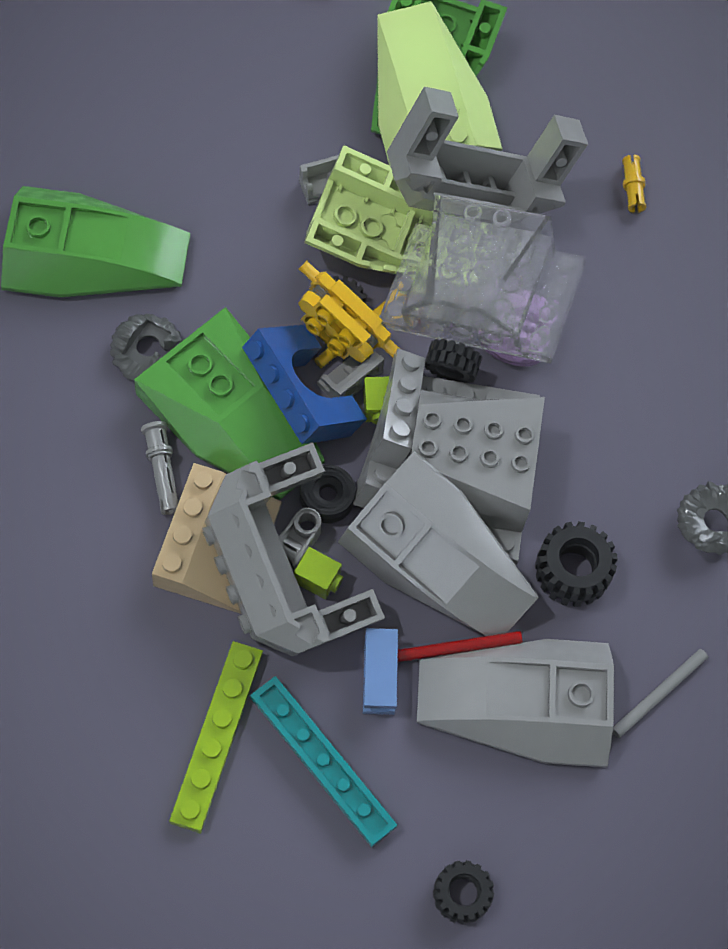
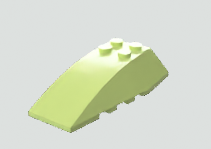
[377,1,502,166]
[304,145,492,289]

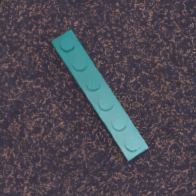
[250,676,398,848]

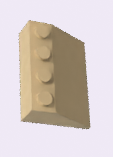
[152,463,282,614]

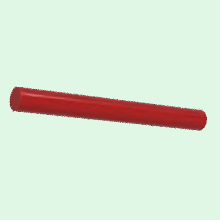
[397,631,523,662]

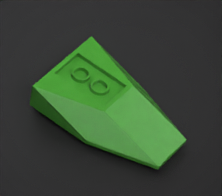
[134,307,325,500]

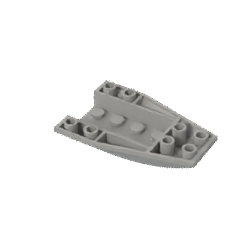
[338,451,538,636]
[416,639,614,768]

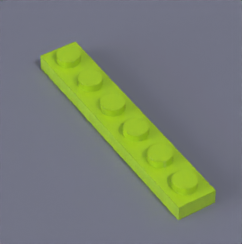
[169,641,263,834]

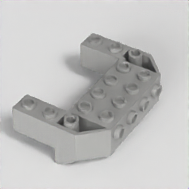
[387,86,588,225]
[202,442,385,656]

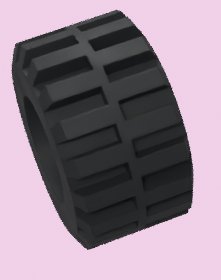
[535,521,618,607]

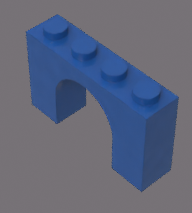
[242,324,367,444]

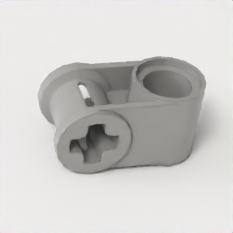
[279,508,321,569]

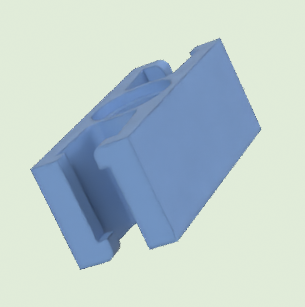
[363,628,398,715]

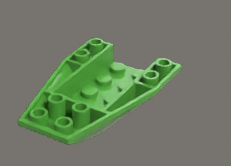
[1,186,190,297]

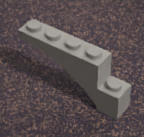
[353,348,426,508]

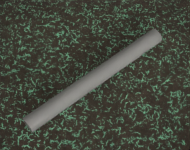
[613,649,708,738]

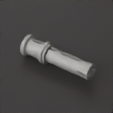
[141,421,179,515]

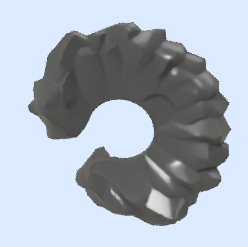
[110,314,182,380]
[677,481,728,555]

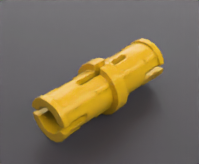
[622,155,646,213]

